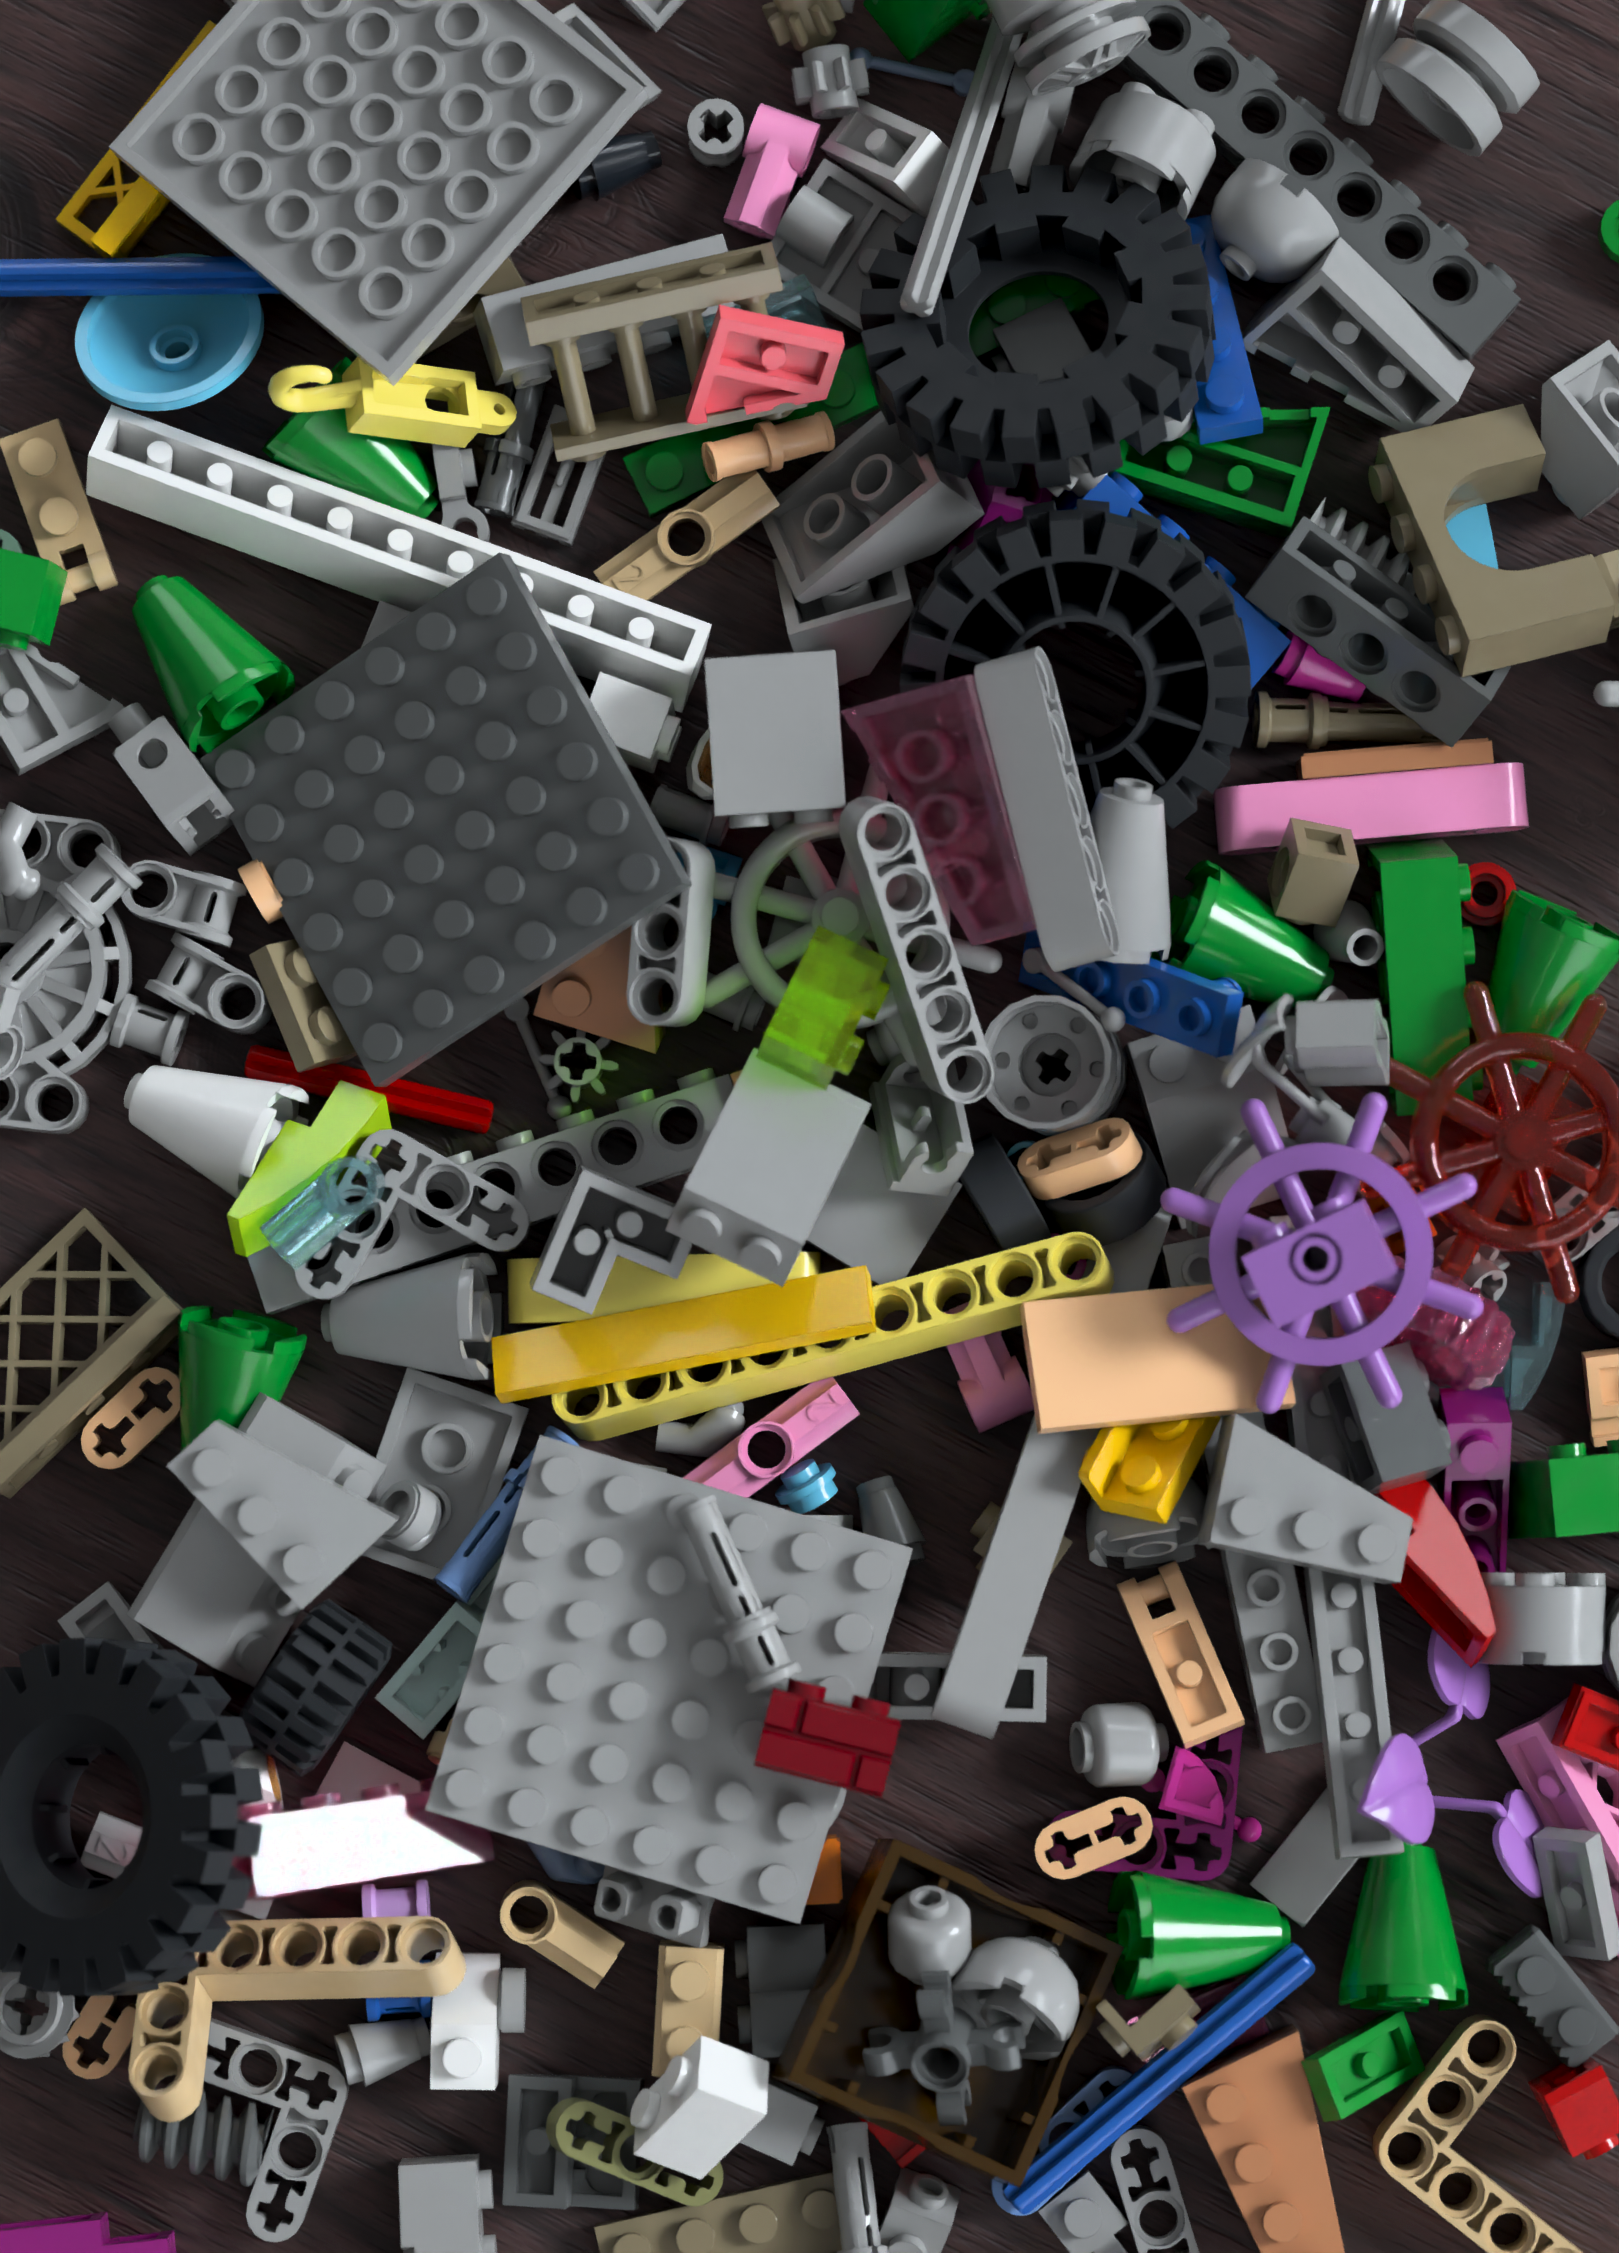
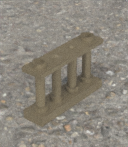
[521,242,808,462]

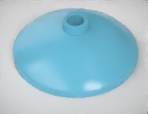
[75,253,264,411]

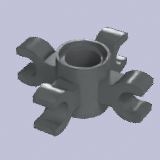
[863,1970,1026,2126]

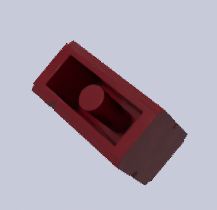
[754,1678,901,1798]

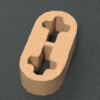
[1017,1117,1143,1200]
[81,1367,180,1469]
[1035,1796,1153,1880]
[63,1995,136,2079]

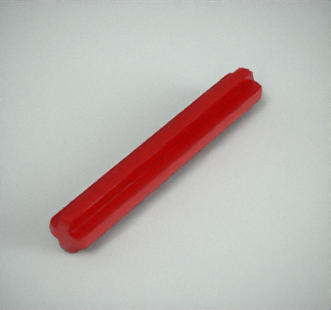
[244,1045,494,1134]

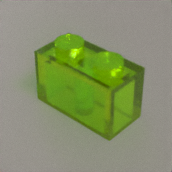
[756,925,891,1090]

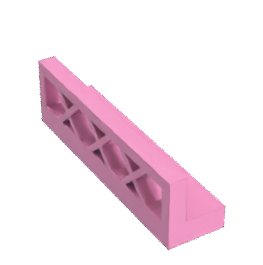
[1496,1697,1619,1958]

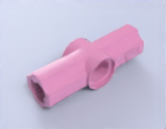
[682,1377,860,1498]

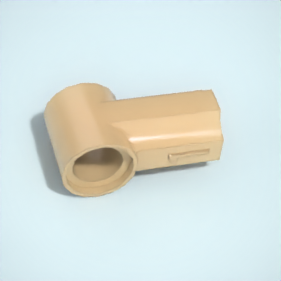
[500,1880,625,1989]

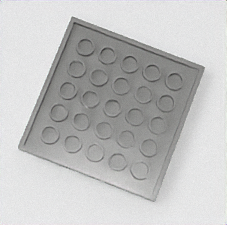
[109,0,649,387]
[425,1435,913,1924]

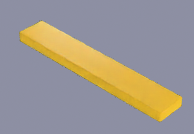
[491,1265,877,1404]

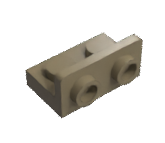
[249,939,358,1072]

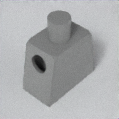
[109,703,234,856]

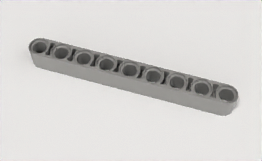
[930,1185,1173,1739]

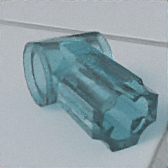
[259,1155,385,1270]

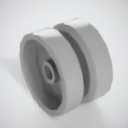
[1375,0,1540,157]

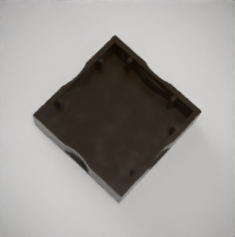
[772,1838,1124,2188]

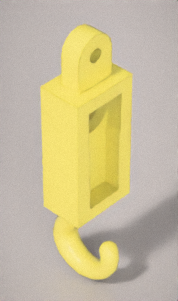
[268,357,517,448]

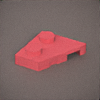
[685,305,845,425]

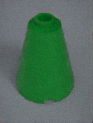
[261,357,439,519]
[132,575,296,754]
[1150,860,1334,1009]
[1477,889,1619,1074]
[178,1306,307,1452]
[1338,1842,1468,2012]
[1106,1870,1291,2001]

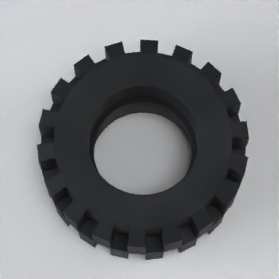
[238,1599,393,1777]

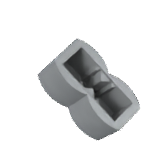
[1285,999,1390,1087]

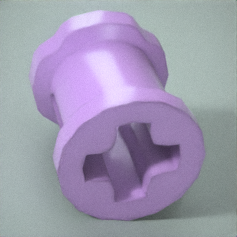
[362,1879,431,1917]

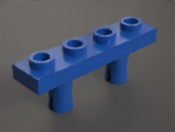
[1018,920,1244,1058]

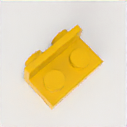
[1078,1416,1221,1524]

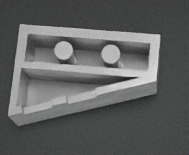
[1242,236,1475,432]
[1197,1413,1413,1584]
[398,2154,497,2253]

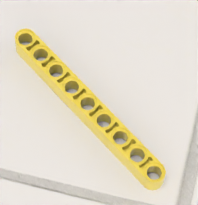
[552,1232,1114,1441]

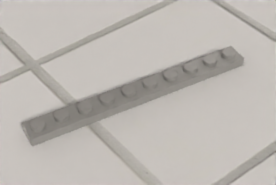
[1267,1215,1404,1860]

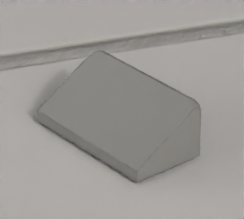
[1249,1787,1359,1927]

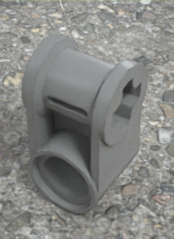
[121,860,247,948]
[144,932,272,1035]

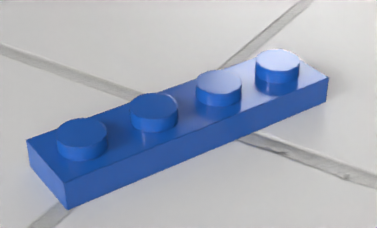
[1185,215,1263,445]

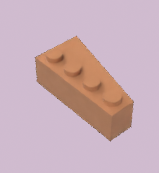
[1180,2024,1345,2253]

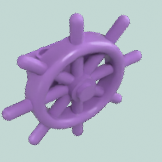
[1160,1092,1483,1414]

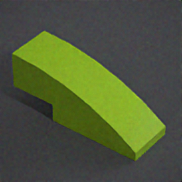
[227,1080,392,1257]

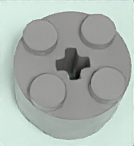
[1069,82,1216,221]
[1478,1572,1606,1665]

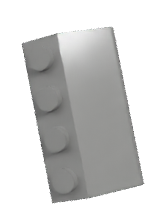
[126,1392,387,1687]

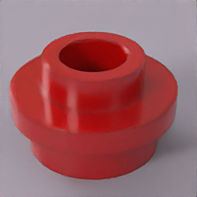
[1461,862,1517,926]

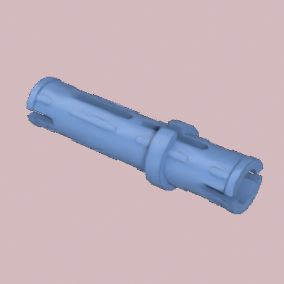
[434,1425,579,1604]

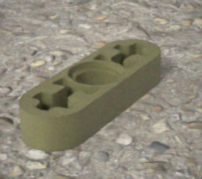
[546,2097,723,2207]

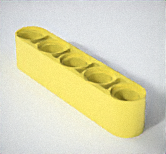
[507,1252,821,1324]

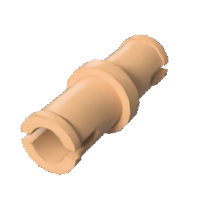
[701,411,835,482]

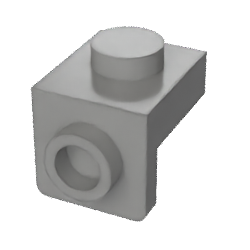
[879,2168,961,2253]

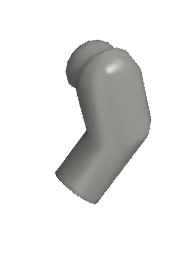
[0,802,41,900]
[655,1402,746,1458]

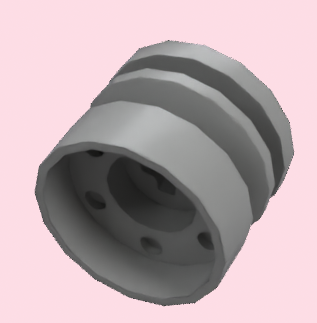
[985,0,1151,96]
[984,995,1127,1136]

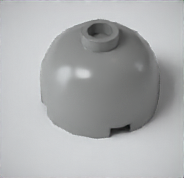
[1211,158,1339,284]
[1086,1478,1212,1569]
[951,1936,1080,2061]

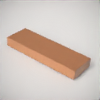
[1295,738,1494,780]

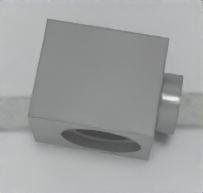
[739,2077,825,2166]

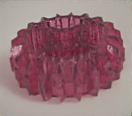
[1355,1256,1515,1391]

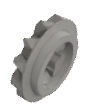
[0,1971,80,2059]

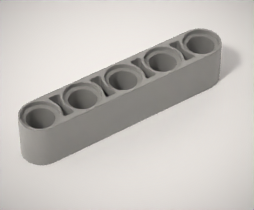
[974,646,1120,972]
[838,796,995,1104]

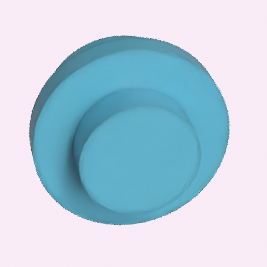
[775,1459,838,1514]

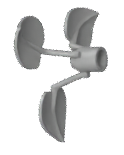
[1186,986,1355,1239]

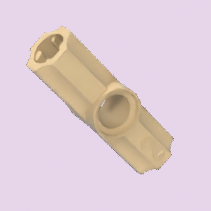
[593,470,781,601]

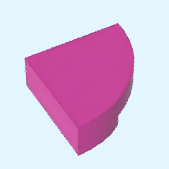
[1159,1746,1223,1826]

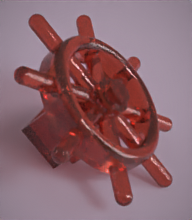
[1360,981,1619,1304]

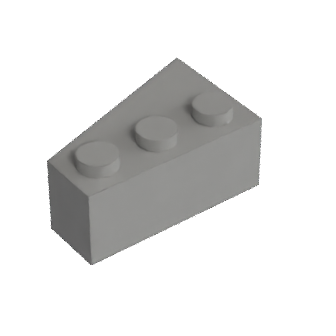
[167,1419,400,1610]

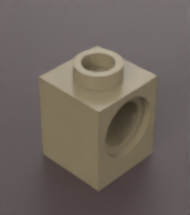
[1267,818,1360,928]

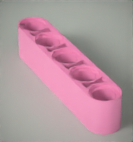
[1213,762,1529,855]

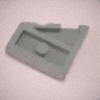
[0,643,124,776]

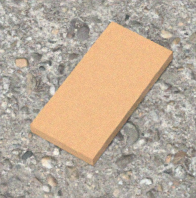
[1019,1284,1296,1434]

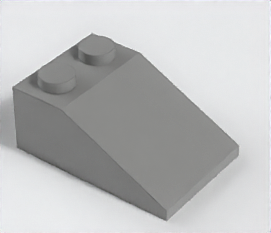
[761,411,985,604]
[1123,1005,1299,1230]

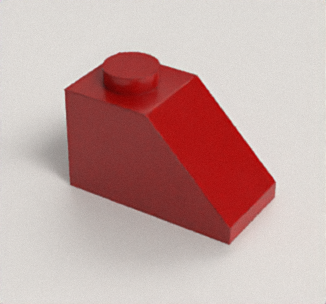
[1528,2057,1619,2160]

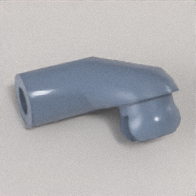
[526,1841,605,1885]

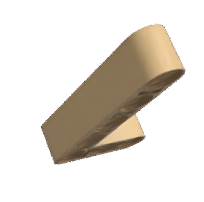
[129,1916,466,2123]
[1373,2014,1584,2253]

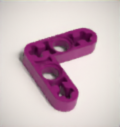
[1048,1726,1243,1881]

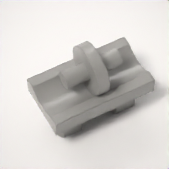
[594,1865,715,1948]

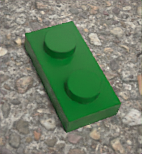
[1301,2010,1425,2122]

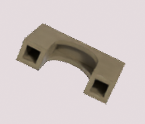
[1368,404,1615,678]

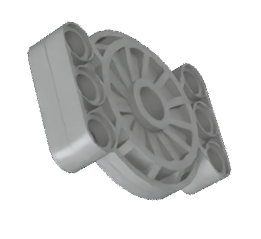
[0,809,132,1134]

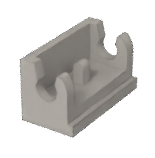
[868,1053,974,1197]

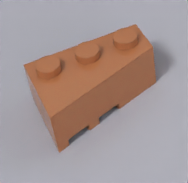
[533,925,666,1054]

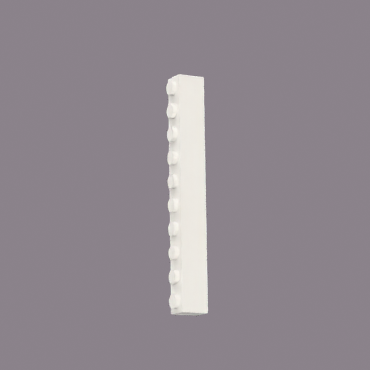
[86,405,712,713]

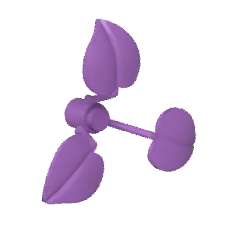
[1356,1628,1545,1899]

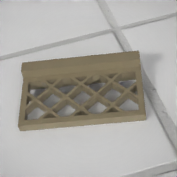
[0,1208,183,1499]

